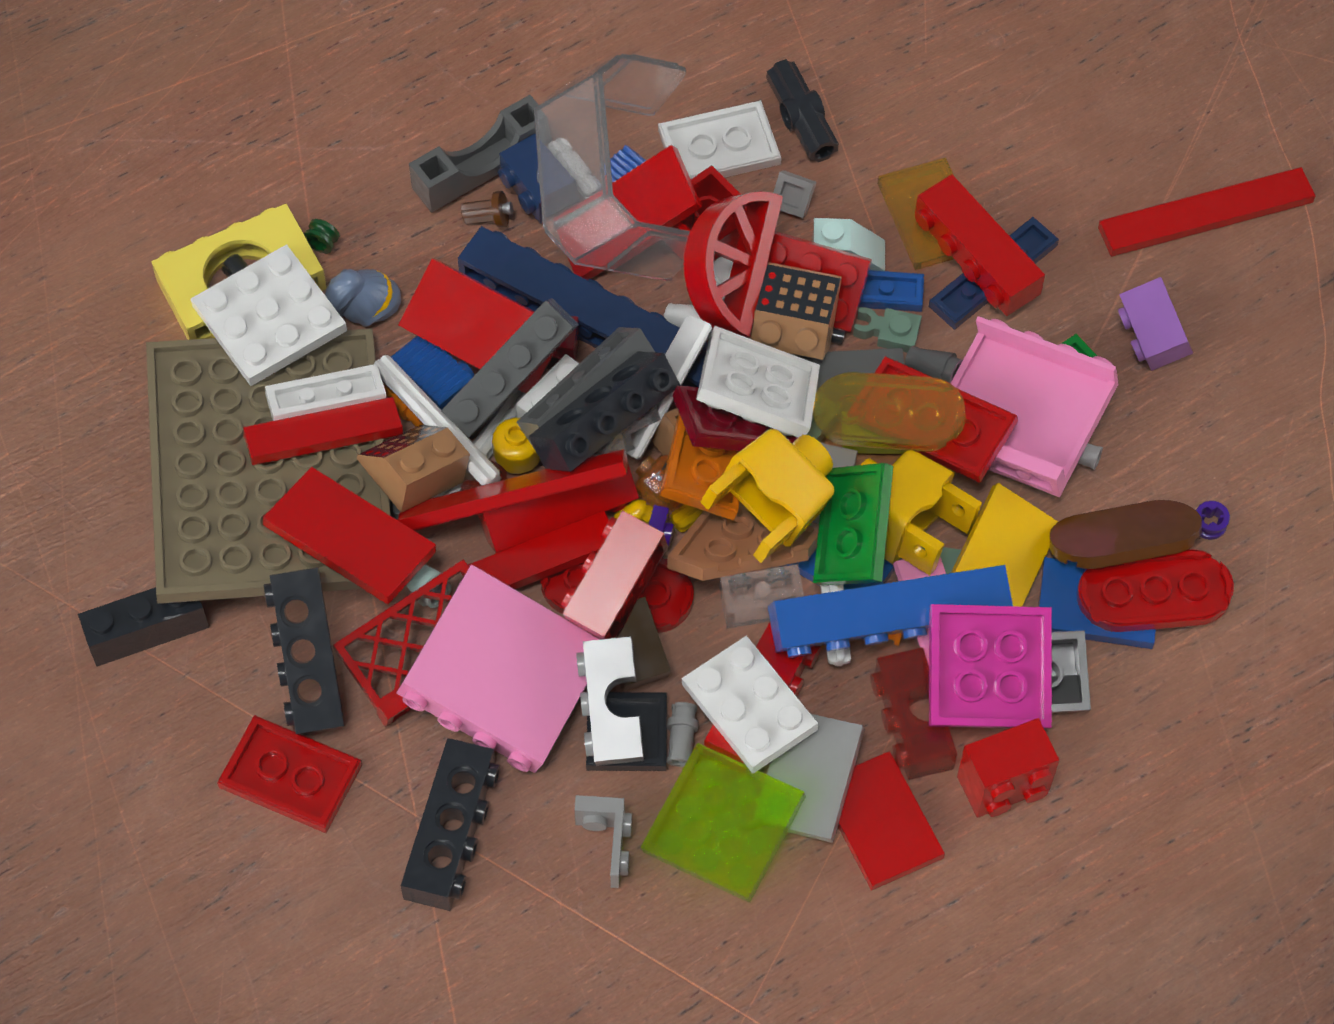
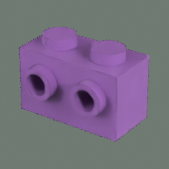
[1117,277,1193,371]

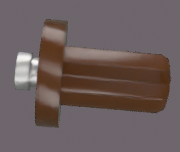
[461,191,513,227]

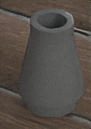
[905,346,963,385]

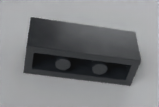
[78,587,209,667]

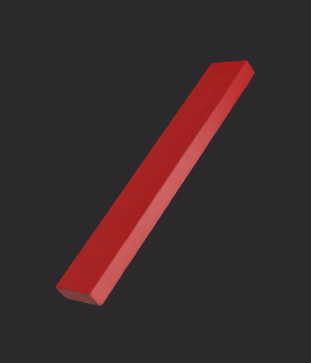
[1098,167,1316,257]
[398,449,628,530]

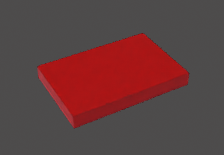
[217,715,362,833]
[838,751,945,891]

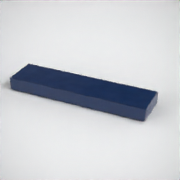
[928,217,1059,330]

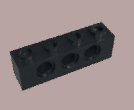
[528,351,680,472]
[264,567,345,734]
[400,738,500,911]

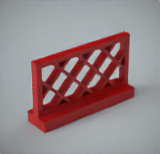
[333,559,469,727]

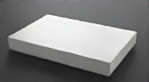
[658,100,781,179]

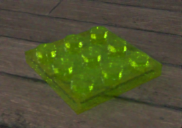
[640,743,806,903]

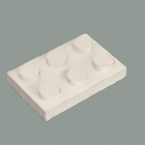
[682,635,818,774]

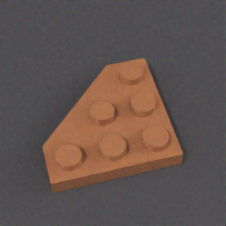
[667,502,819,581]

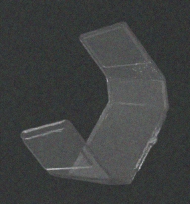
[534,54,690,281]

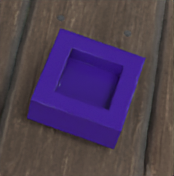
[649,505,675,547]

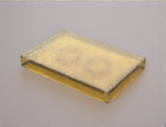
[877,157,954,270]

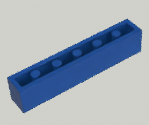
[767,565,1013,658]

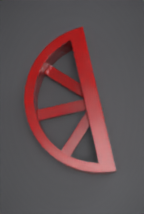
[684,191,783,337]

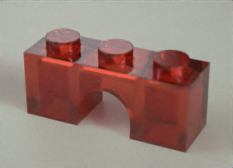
[870,647,957,780]

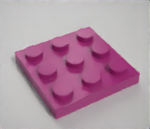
[929,604,1052,729]

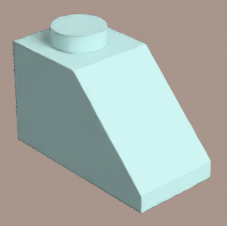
[812,218,885,271]

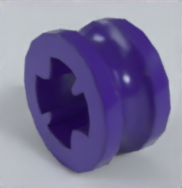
[1196,501,1230,540]

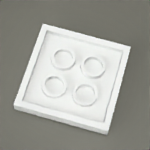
[191,244,347,386]
[696,326,820,437]

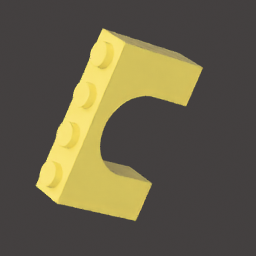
[151,204,327,340]

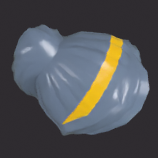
[325,269,401,327]

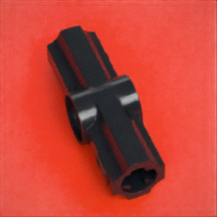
[766,59,839,162]

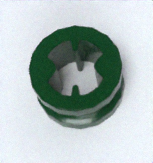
[304,219,340,254]

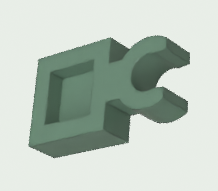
[853,307,922,353]

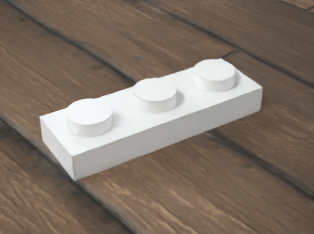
[265,364,386,421]

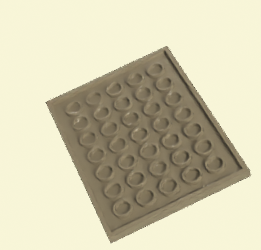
[146,329,390,604]

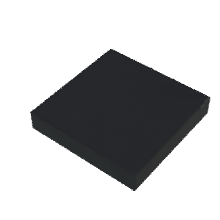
[586,692,667,771]

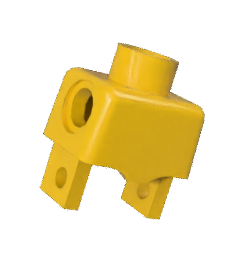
[700,429,834,563]
[861,450,982,576]

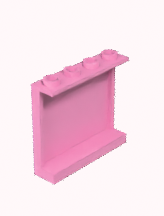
[950,316,1118,497]
[396,564,600,773]

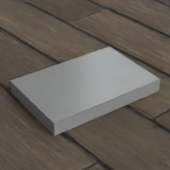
[754,714,865,843]

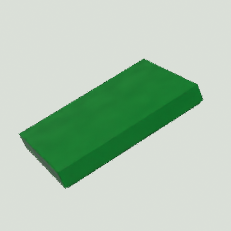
[813,463,894,586]

